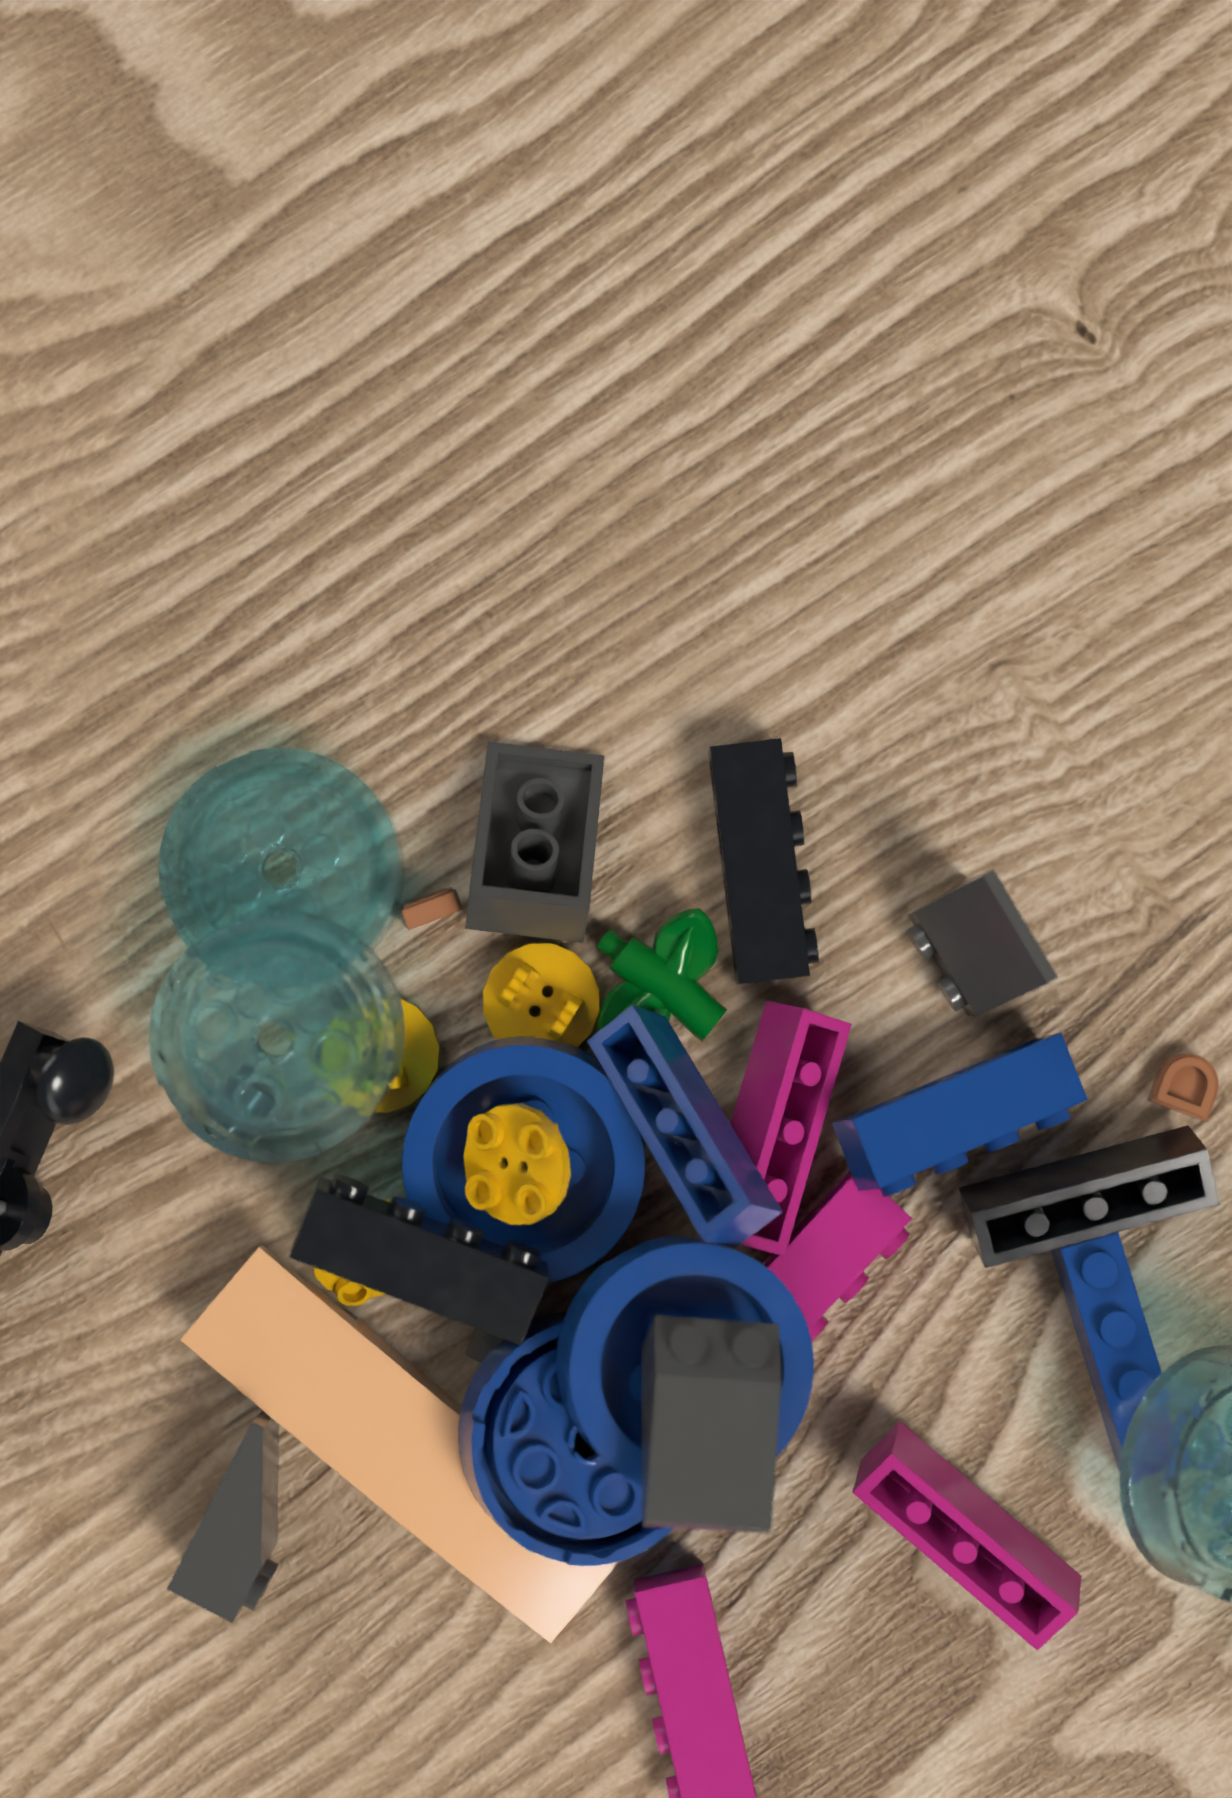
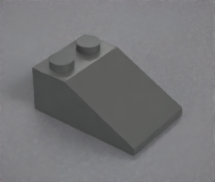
[465,741,605,943]
[907,869,1058,1016]
[641,1315,781,1533]
[167,1410,279,1623]

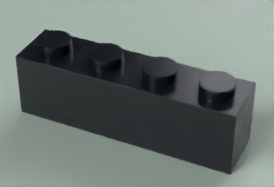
[708,738,819,985]
[959,1125,1220,1268]
[289,1174,549,1345]

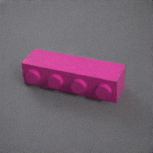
[730,1000,852,1256]
[762,1170,912,1342]
[852,1421,1082,1651]
[625,1563,757,1798]

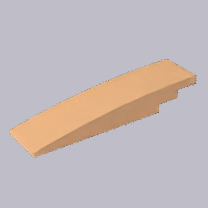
[180,1245,620,1643]

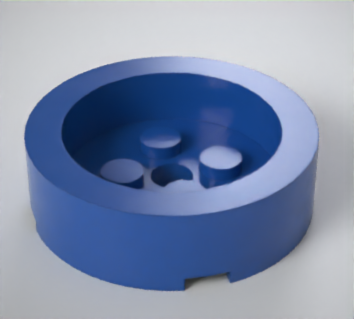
[402,1036,646,1283]
[556,1236,814,1486]
[458,1312,673,1566]

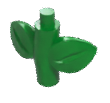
[596,908,727,1042]

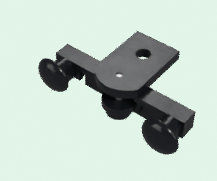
[0,1021,114,1256]

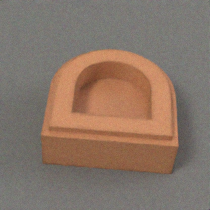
[399,887,463,930]
[1147,1054,1219,1122]

